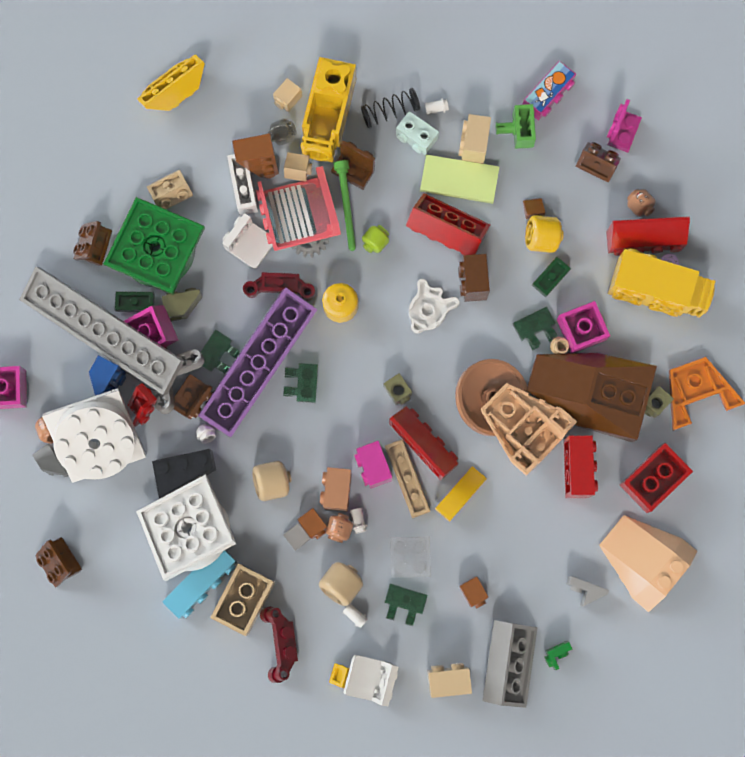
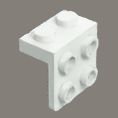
[222,213,273,269]
[344,655,399,707]

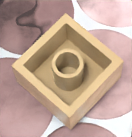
[458,114,491,164]
[427,663,472,698]

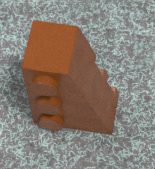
[232,133,279,178]

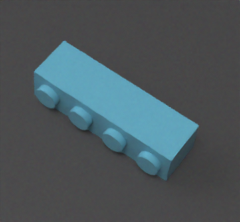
[162,550,237,619]

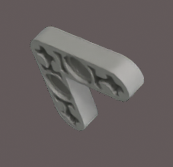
[152,349,205,414]

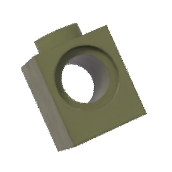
[383,373,412,405]
[645,386,674,418]

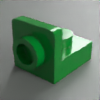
[544,641,572,670]

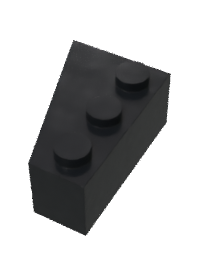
[152,449,216,499]

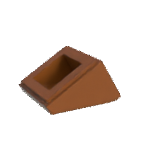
[523,198,546,219]

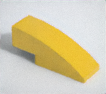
[435,466,487,522]

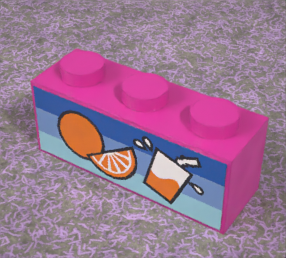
[522,60,576,121]

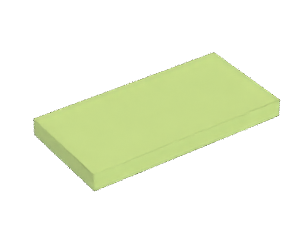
[420,155,499,204]

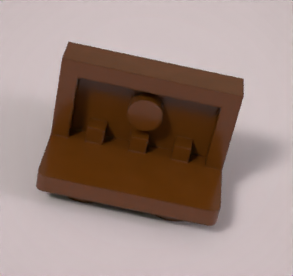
[575,142,621,183]
[73,221,112,266]
[35,537,82,588]

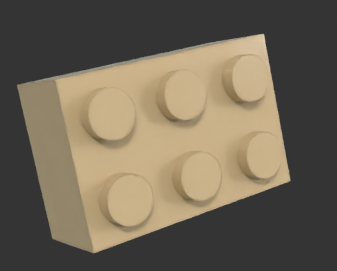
[210,564,275,636]

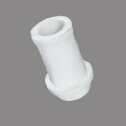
[425,98,449,115]
[350,508,368,534]
[342,603,368,628]

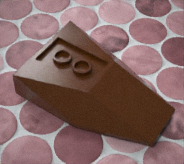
[526,353,657,442]

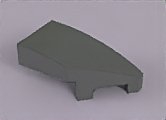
[33,444,69,477]

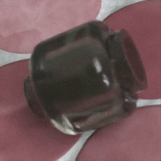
[268,118,297,146]

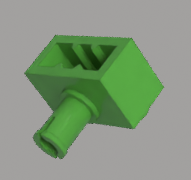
[495,104,536,149]

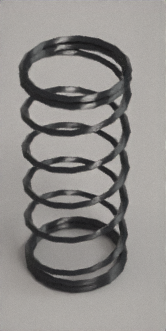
[361,88,420,128]

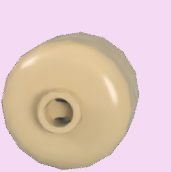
[252,461,291,501]
[319,562,363,606]

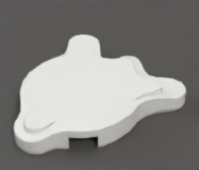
[409,279,460,334]

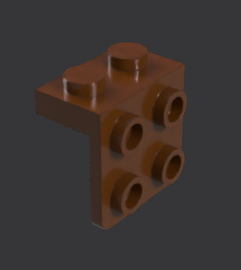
[331,141,375,190]
[174,374,213,420]

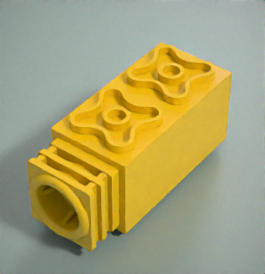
[301,57,357,162]
[608,249,716,318]

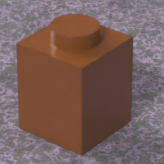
[297,508,327,540]
[459,576,489,609]

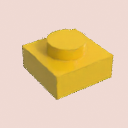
[329,663,350,688]

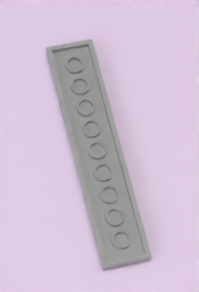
[19,267,184,395]

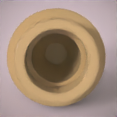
[550,337,569,354]

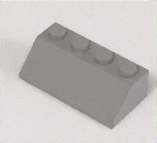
[483,620,537,708]

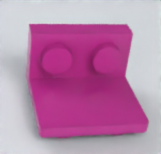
[607,99,642,153]

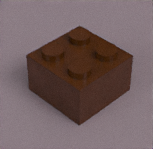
[458,254,490,302]

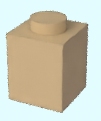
[273,78,302,112]
[284,152,313,182]

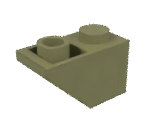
[162,288,202,321]

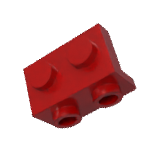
[127,383,157,427]

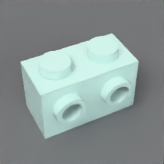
[396,111,439,156]

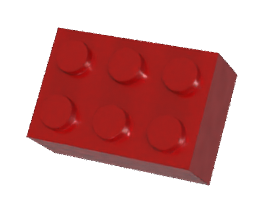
[563,435,598,498]
[619,443,693,513]

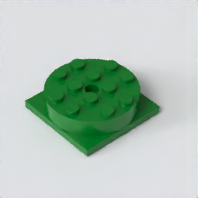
[103,197,205,295]

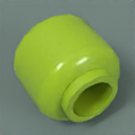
[362,225,389,253]

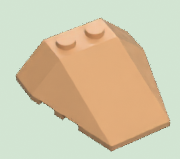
[481,383,577,476]
[599,515,697,612]

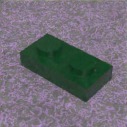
[532,257,571,297]
[115,292,155,312]

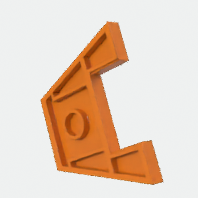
[669,357,745,431]

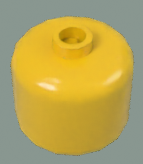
[525,215,564,253]
[322,283,359,323]

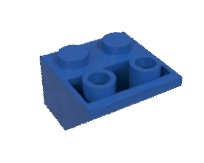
[89,355,126,396]

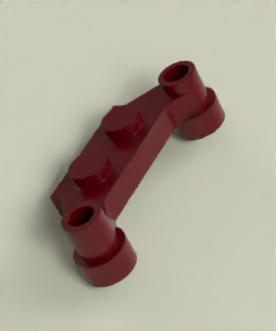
[243,272,315,301]
[260,606,298,683]

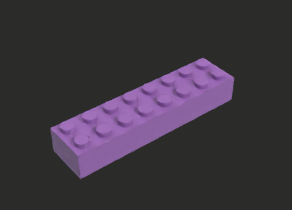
[198,288,317,437]

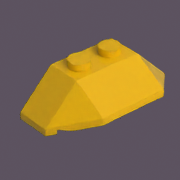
[137,55,205,111]

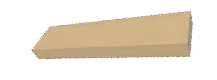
[385,439,430,519]

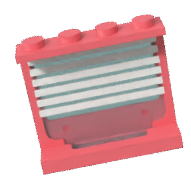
[256,166,341,251]

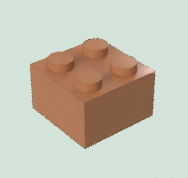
[320,467,352,512]

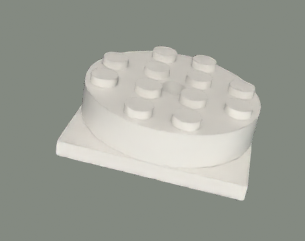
[42,388,146,483]
[136,474,236,581]

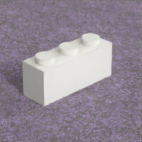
[227,154,258,216]

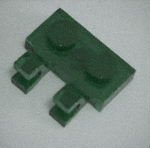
[513,307,557,351]
[200,330,240,374]
[283,363,318,403]
[384,584,428,626]

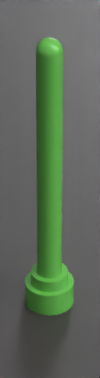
[334,160,356,251]

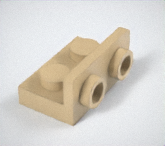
[147,170,193,209]

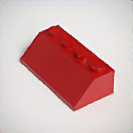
[406,193,491,255]
[606,217,690,256]
[389,406,459,481]

